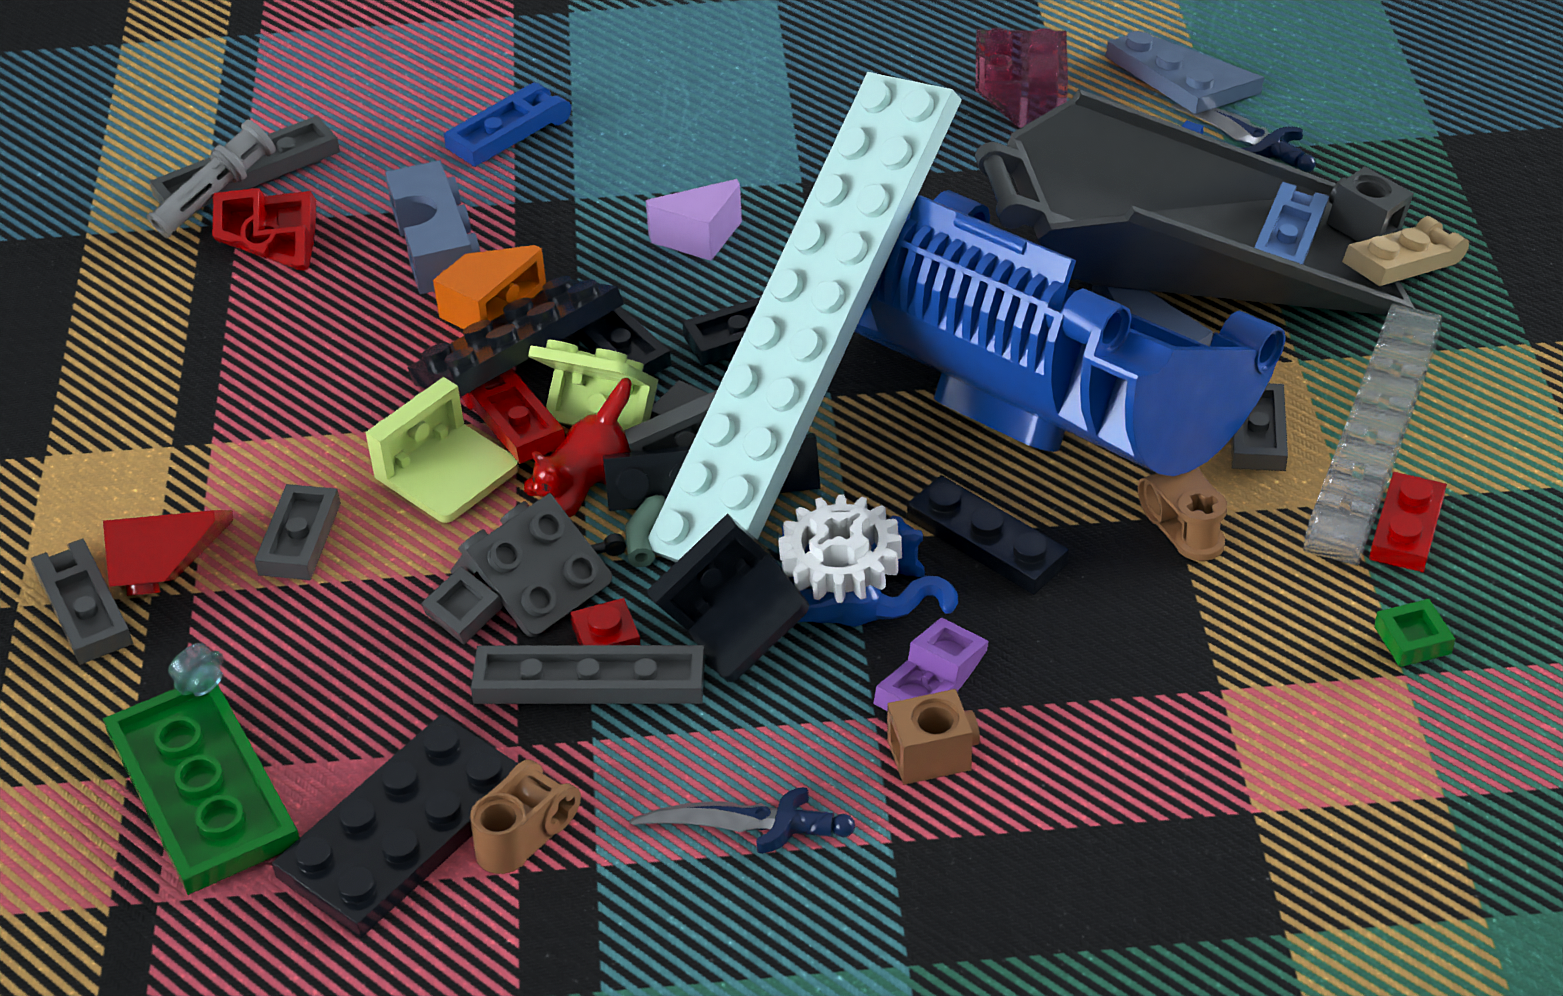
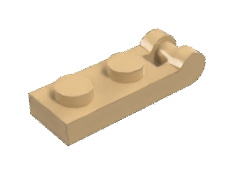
[1342,216,1469,286]

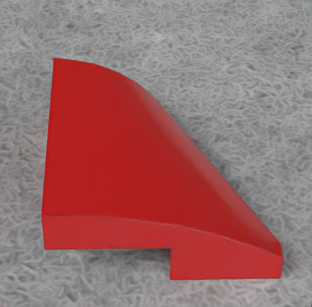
[212,188,316,270]

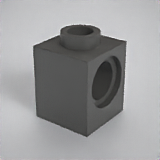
[1326,167,1414,242]

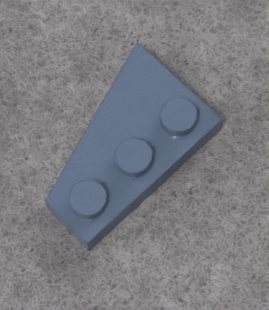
[1105,31,1264,114]

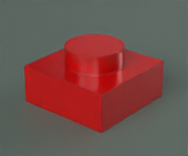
[571,598,641,645]

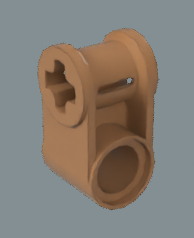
[1137,467,1227,561]
[470,759,581,874]

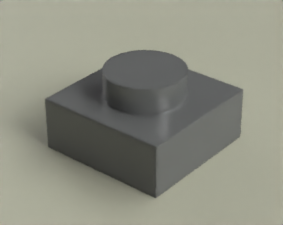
[421,566,503,645]

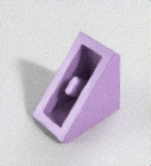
[646,179,742,261]

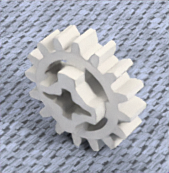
[778,494,902,603]

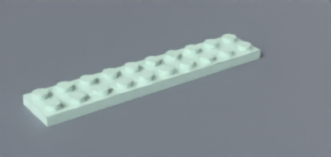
[648,72,962,562]

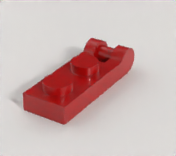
[462,368,565,464]

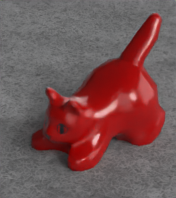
[524,378,632,517]

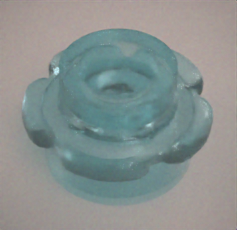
[168,643,224,696]

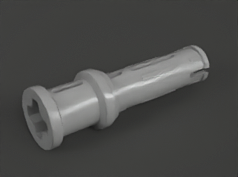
[147,119,276,238]

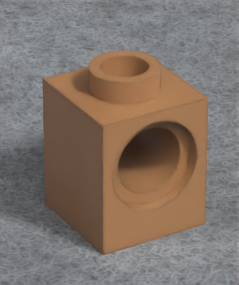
[887,689,980,785]

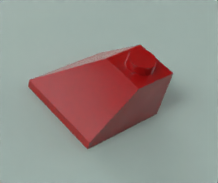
[103,510,233,596]

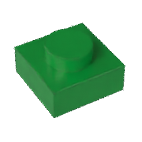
[1374,599,1455,667]

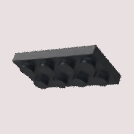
[407,276,624,397]
[272,714,518,938]

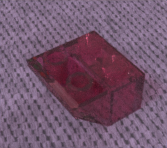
[975,28,1068,128]

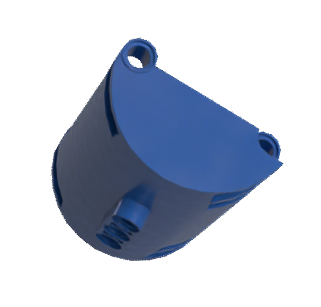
[854,190,1286,476]

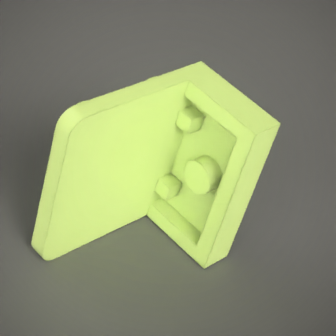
[528,340,658,430]
[365,377,519,523]

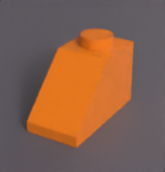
[433,245,546,329]

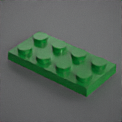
[103,673,300,895]

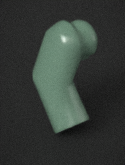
[625,495,666,567]

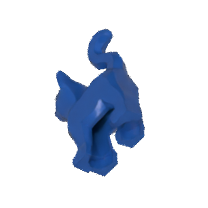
[782,515,958,627]

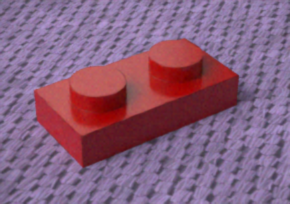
[1369,472,1447,573]

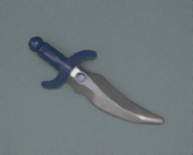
[1172,104,1316,173]
[629,787,855,854]

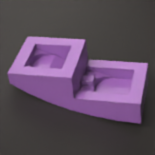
[873,617,989,711]

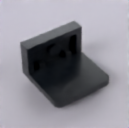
[647,513,809,682]

